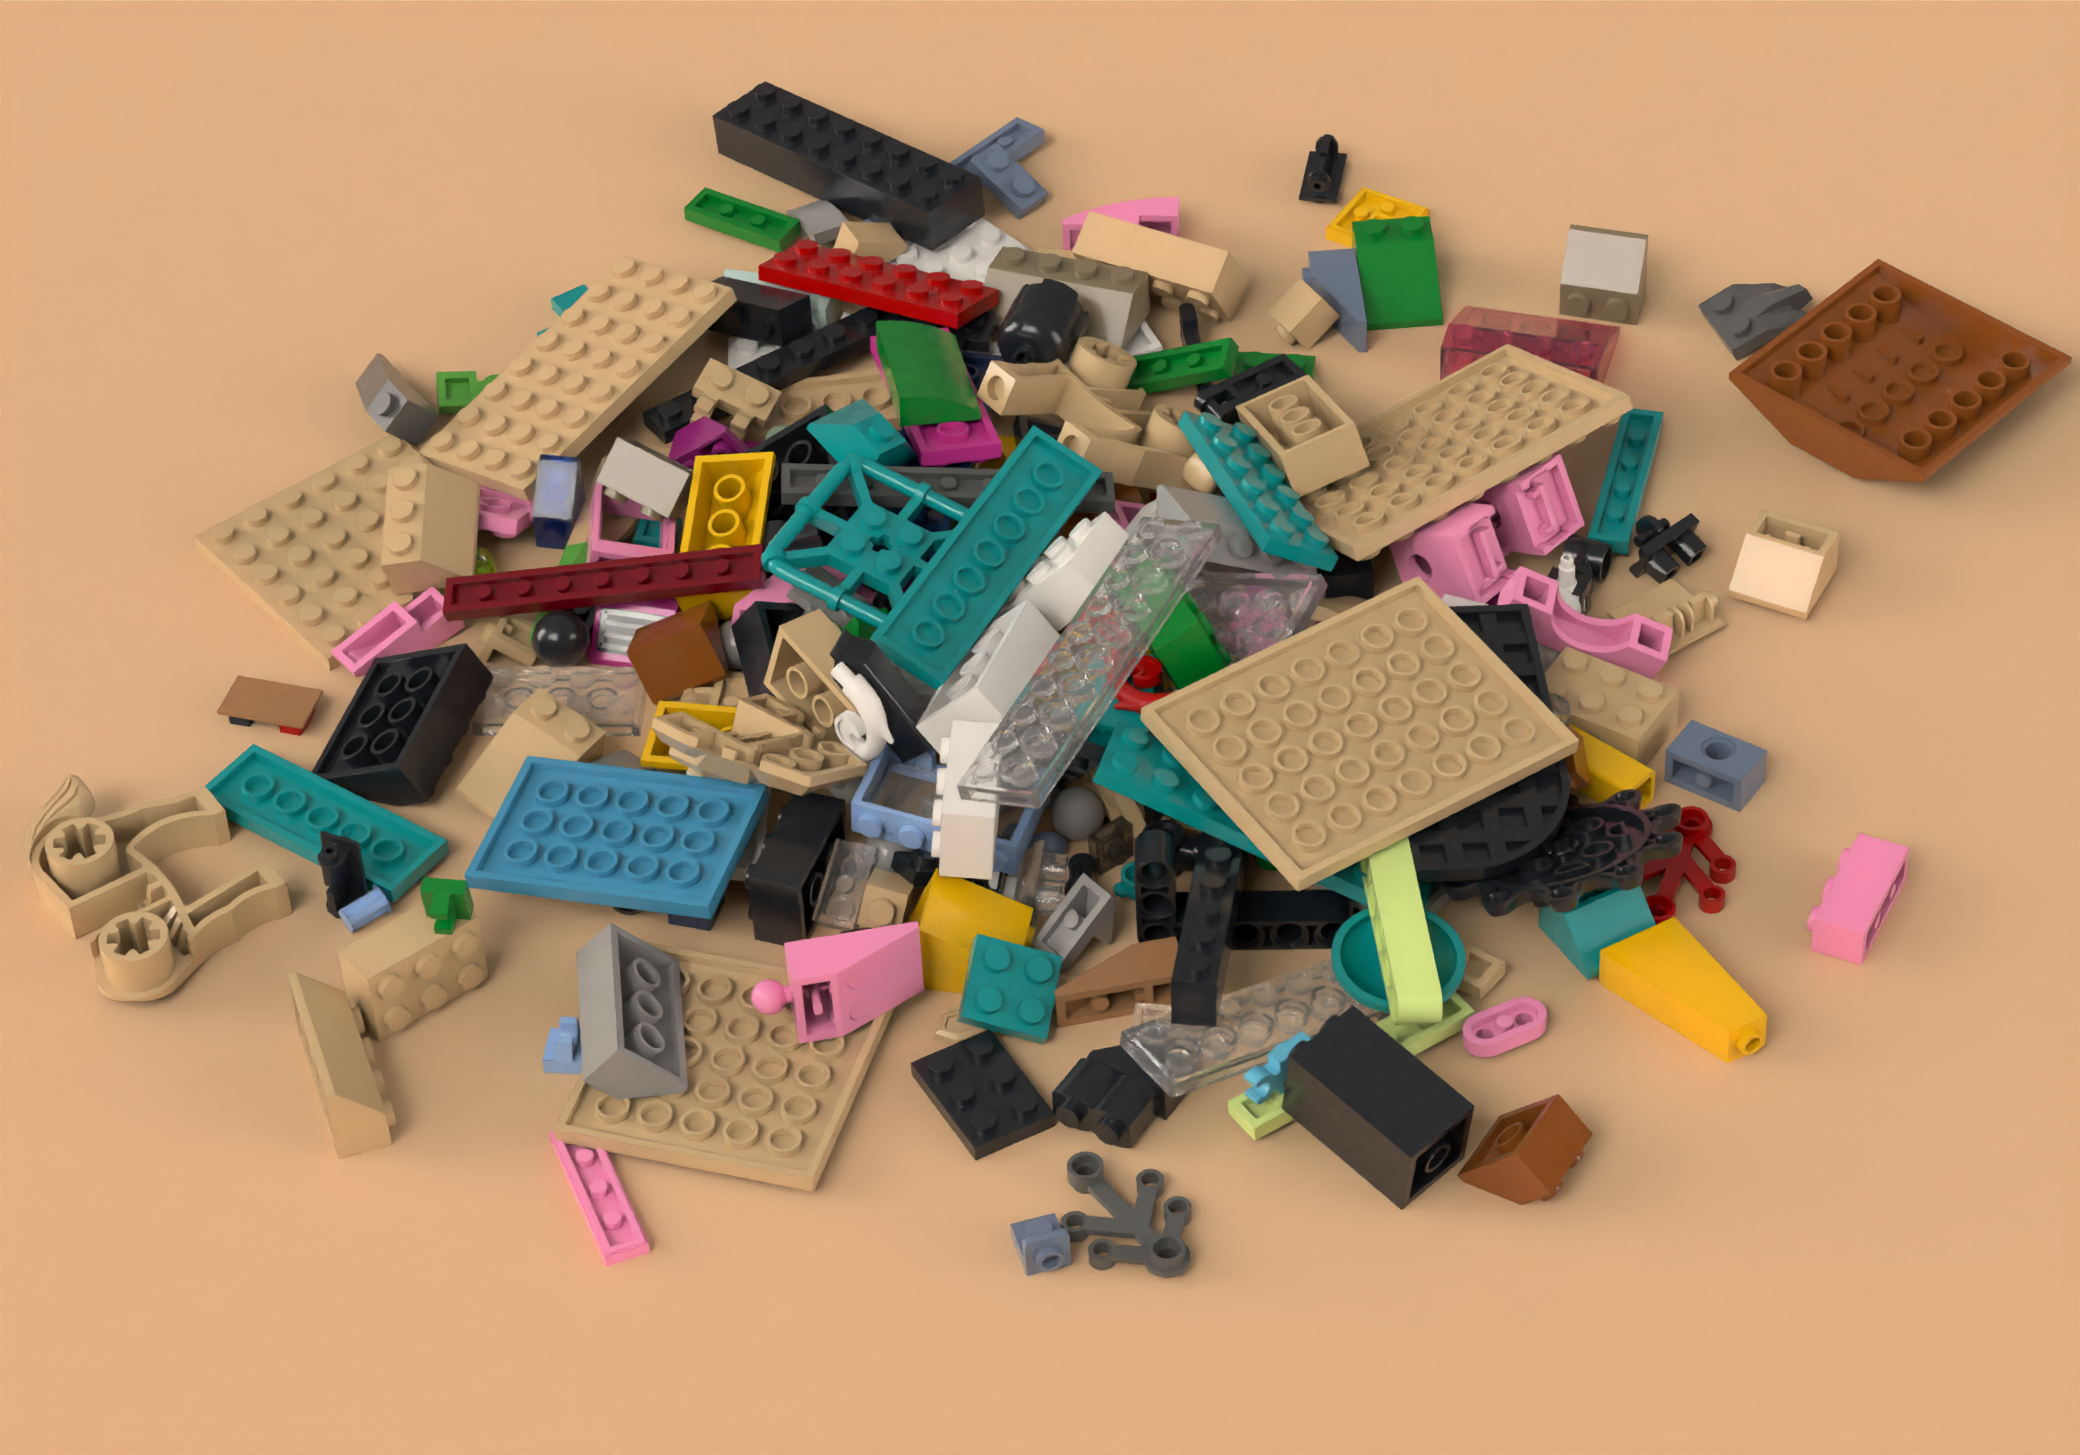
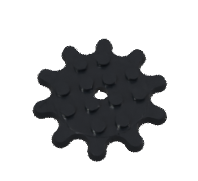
[1442,789,1683,917]

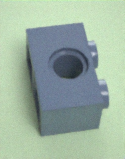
[1664,720,1767,812]

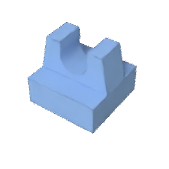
[542,1016,582,1074]

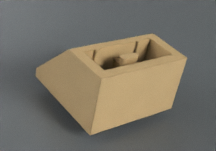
[1728,509,1840,620]

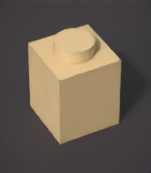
[1268,278,1340,350]
[856,868,915,928]

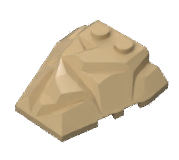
[652,693,868,796]

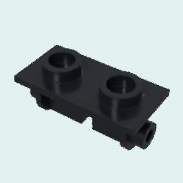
[1299,134,1347,203]
[317,831,368,919]

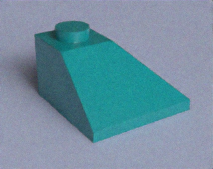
[806,398,916,466]

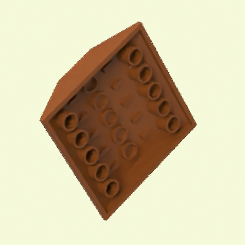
[1729,259,2072,482]

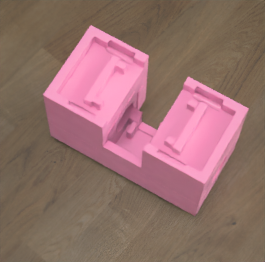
[1389,453,1585,604]

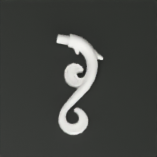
[828,662,894,803]

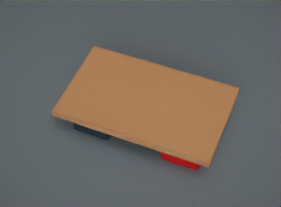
[217,675,323,736]

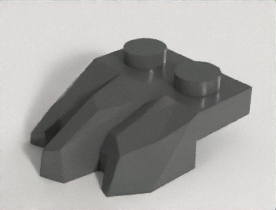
[1698,283,1813,361]

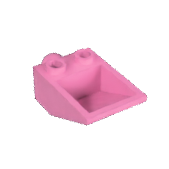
[751,921,924,1044]

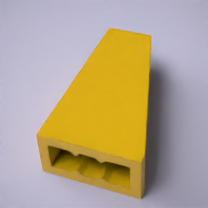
[1599,916,1767,1063]

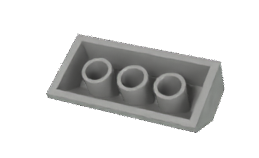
[1156,484,1317,591]
[576,922,688,1100]

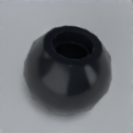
[532,610,590,667]

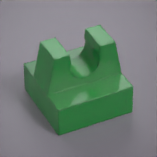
[420,877,474,935]

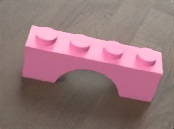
[1497,566,1673,679]

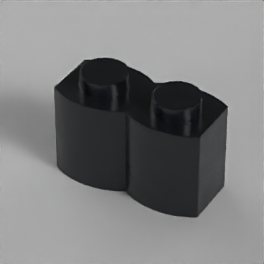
[1052,1058,1159,1148]

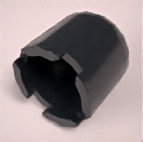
[997,279,1090,364]

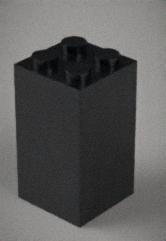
[1282,1005,1474,1210]

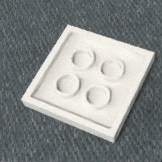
[889,218,1034,284]

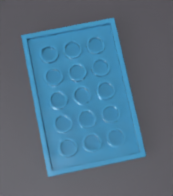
[464,756,770,919]

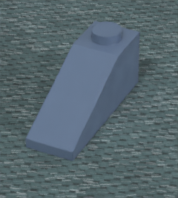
[1302,248,1367,353]

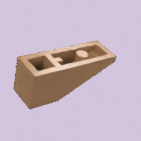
[1054,936,1178,1028]

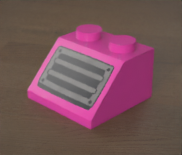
[589,598,682,670]

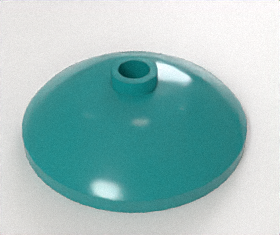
[1331,908,1466,1013]

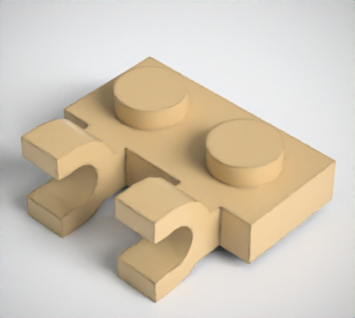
[690,358,782,442]

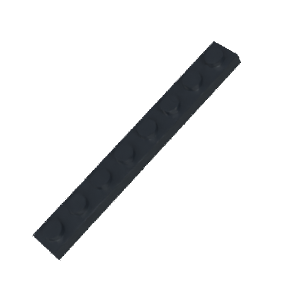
[643,307,915,444]

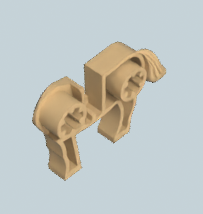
[976,337,1218,494]
[26,775,292,1001]

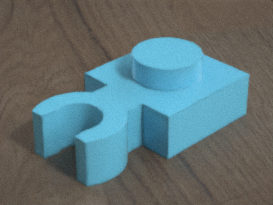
[1244,1031,1311,1105]

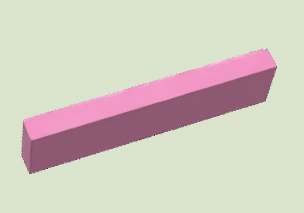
[549,1131,650,1266]

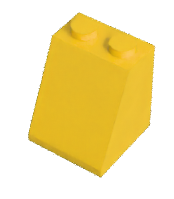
[906,868,1035,993]

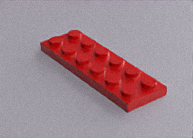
[758,240,999,329]

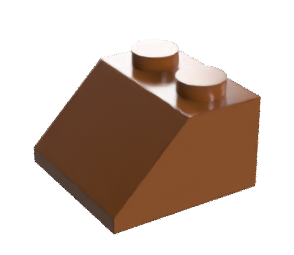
[1457,1094,1593,1205]

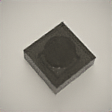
[1088,816,1134,876]

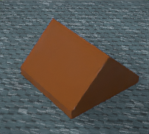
[626,600,730,705]

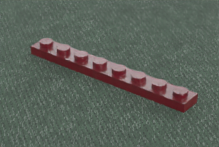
[442,544,766,622]

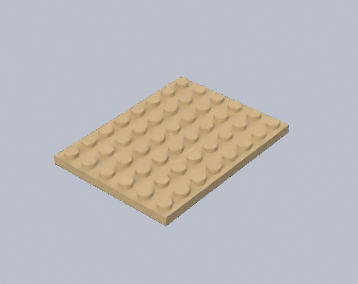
[1299,344,1633,561]
[1140,576,1579,892]

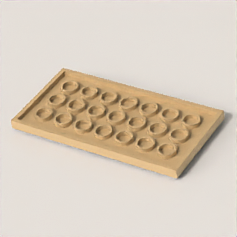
[419,255,737,502]

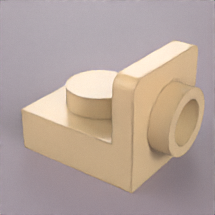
[478,614,537,667]

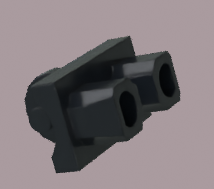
[1629,513,1707,584]

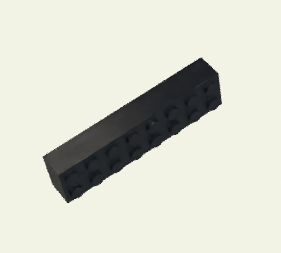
[712,81,985,251]

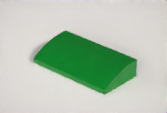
[876,320,981,427]

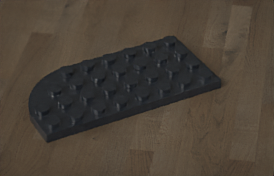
[1408,604,1570,882]

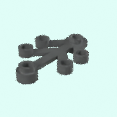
[1061,1151,1192,1278]

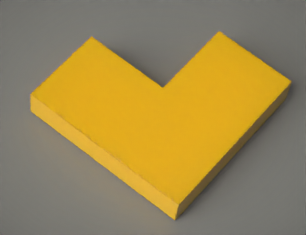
[1326,187,1430,248]

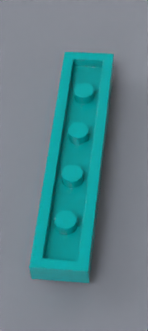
[1588,408,1663,555]

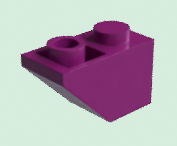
[669,416,750,469]

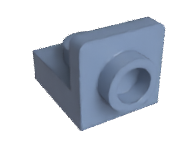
[1010,1213,1071,1276]

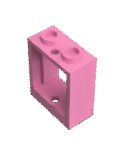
[586,477,676,563]

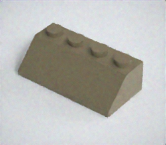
[984,246,1150,350]

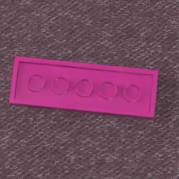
[870,328,1002,468]

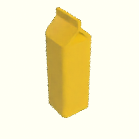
[1560,720,1655,810]

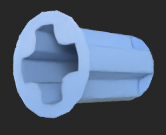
[339,884,392,932]

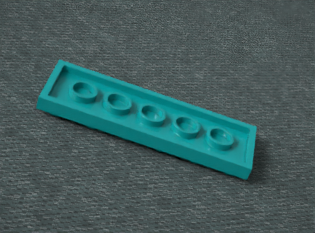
[1178,411,1339,572]
[205,744,449,903]

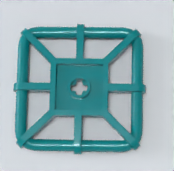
[761,453,969,628]

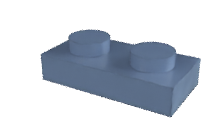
[967,142,1048,219]

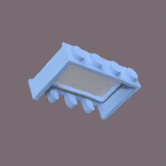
[851,743,1051,876]

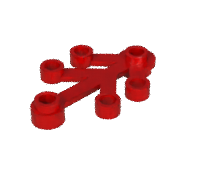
[1643,806,1736,925]

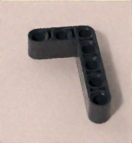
[1134,829,1354,950]

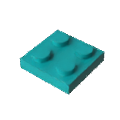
[957,934,1062,1044]

